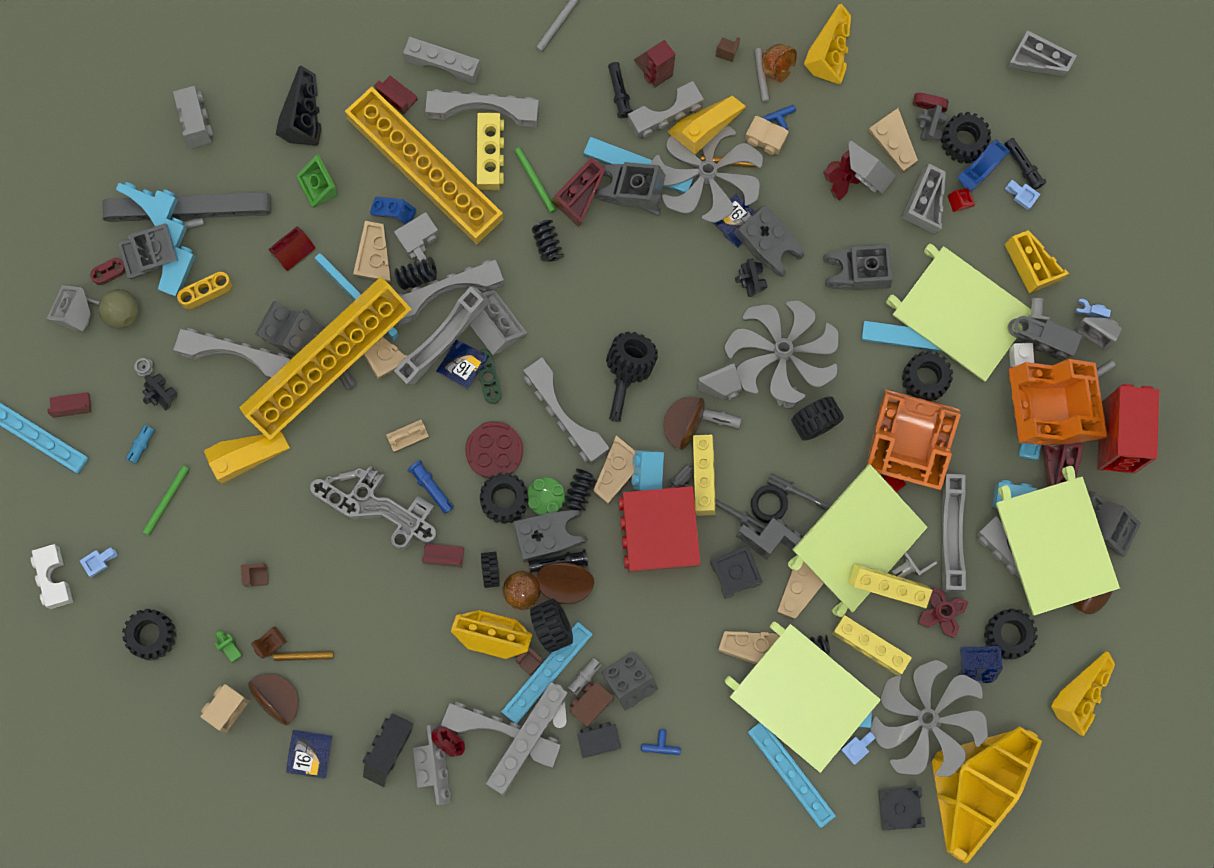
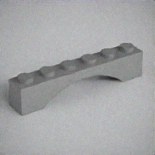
[425,89,539,128]
[398,260,504,326]
[394,286,490,385]
[173,328,291,380]
[523,357,610,465]
[942,474,966,593]
[486,682,568,796]
[441,701,561,768]

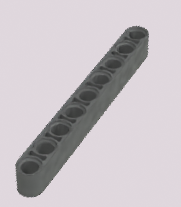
[103,192,271,222]

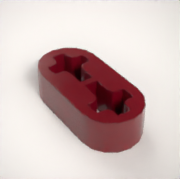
[913,93,949,112]
[90,258,126,285]
[431,727,465,757]

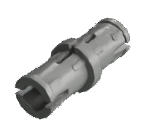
[702,408,742,429]
[567,658,602,696]

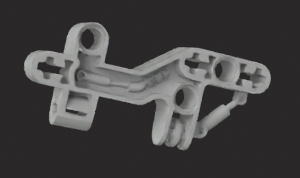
[310,466,437,550]

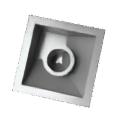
[47,285,91,332]
[1074,317,1122,351]
[697,363,742,400]

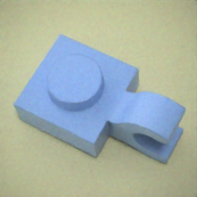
[1005,180,1040,210]
[1075,299,1111,319]
[80,547,118,578]
[841,732,876,765]

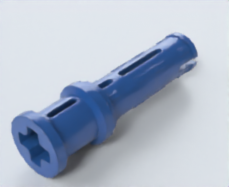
[407,460,454,514]

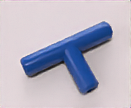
[761,105,796,130]
[641,729,681,755]

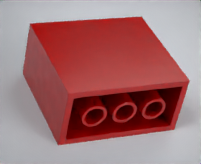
[1097,384,1160,474]
[618,486,700,573]

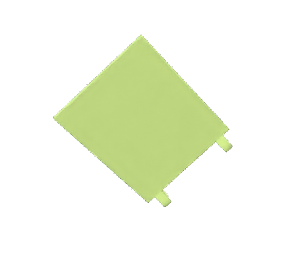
[886,244,1031,382]
[788,464,928,617]
[996,466,1120,616]
[725,621,881,773]

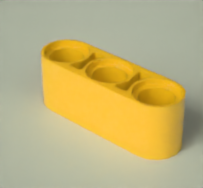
[177,272,232,310]

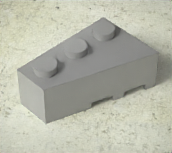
[1007,30,1077,77]
[173,86,213,149]
[902,164,946,234]

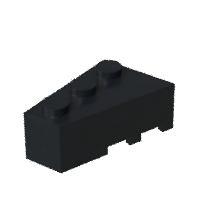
[363,713,414,787]

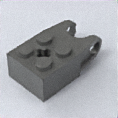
[594,162,666,209]
[733,205,804,277]
[823,244,892,290]
[1008,316,1082,360]
[514,510,588,563]

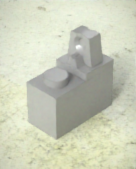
[394,212,439,265]

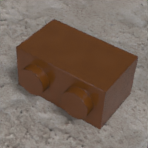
[570,681,614,728]

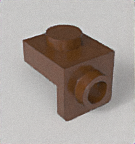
[251,626,287,659]

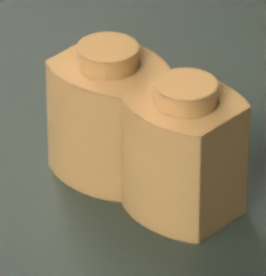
[745,116,789,155]

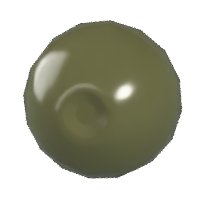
[99,289,138,329]

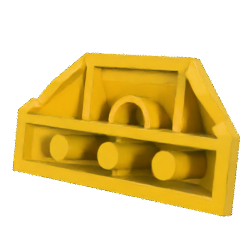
[451,610,532,659]

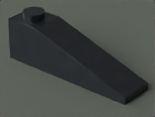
[275,66,321,146]

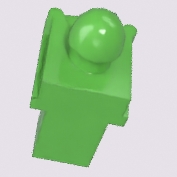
[215,630,243,663]

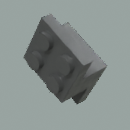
[117,223,178,279]
[255,301,325,355]
[1088,491,1141,557]
[736,518,803,560]

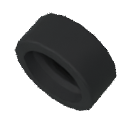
[751,485,788,523]

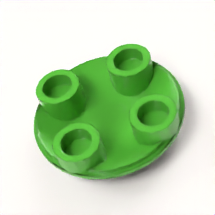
[528,478,565,515]

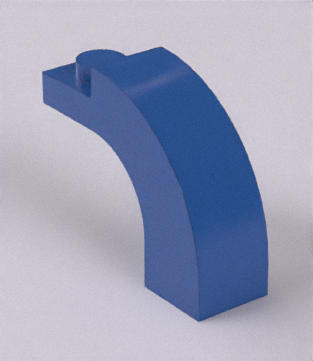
[957,139,1010,191]

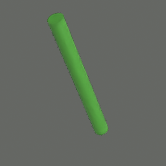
[514,147,556,213]
[142,465,189,535]

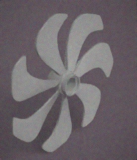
[650,125,763,223]
[724,301,838,404]
[870,660,988,777]

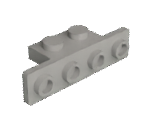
[413,724,451,805]

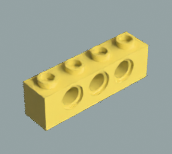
[477,113,504,190]
[693,435,716,516]
[848,563,932,608]
[832,615,912,676]

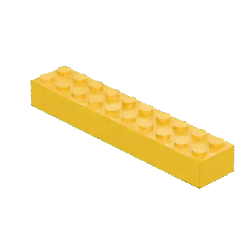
[345,87,503,245]
[239,277,411,440]

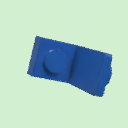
[370,197,416,225]

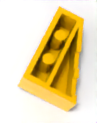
[1004,230,1069,294]

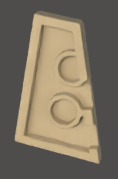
[868,108,918,173]
[353,221,391,283]
[363,336,407,379]
[593,435,635,504]
[777,562,824,619]
[718,631,780,664]

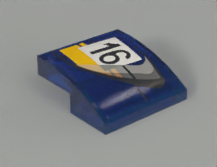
[711,194,755,248]
[436,340,488,390]
[286,730,333,778]

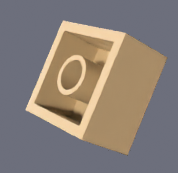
[200,684,250,733]

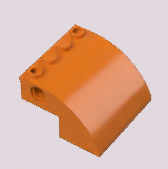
[1009,359,1107,445]
[866,389,961,490]

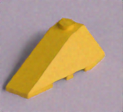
[804,4,851,84]
[668,95,746,154]
[204,431,290,484]
[1051,651,1115,736]

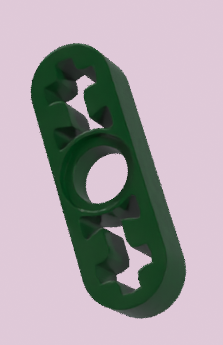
[475,350,502,404]

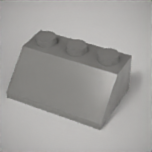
[849,141,896,194]
[470,289,527,355]

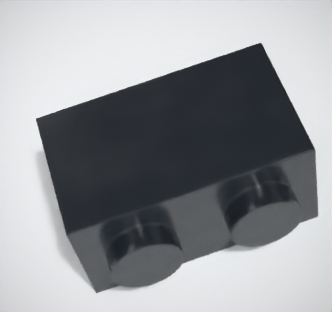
[577,722,621,758]

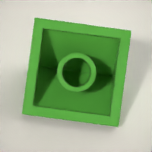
[296,155,339,207]

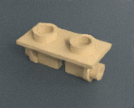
[386,420,429,452]

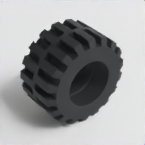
[941,112,991,163]
[606,332,658,383]
[902,351,953,401]
[791,396,844,441]
[480,472,528,524]
[530,598,573,653]
[122,609,176,660]
[984,609,1038,660]

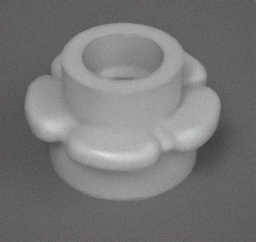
[134,358,153,376]

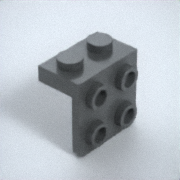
[602,652,658,711]

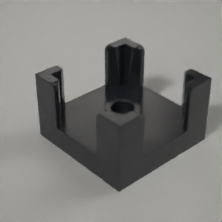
[710,546,763,599]
[878,787,925,830]

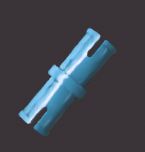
[125,425,155,464]

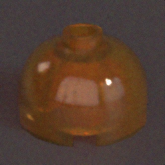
[762,44,797,82]
[502,571,541,610]

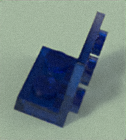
[957,646,1003,683]

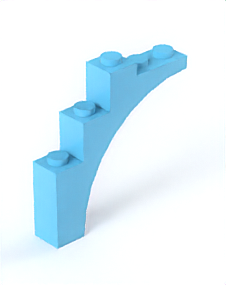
[116,182,196,297]

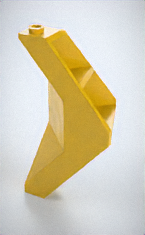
[931,726,1042,863]

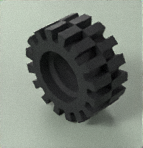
[481,552,500,588]

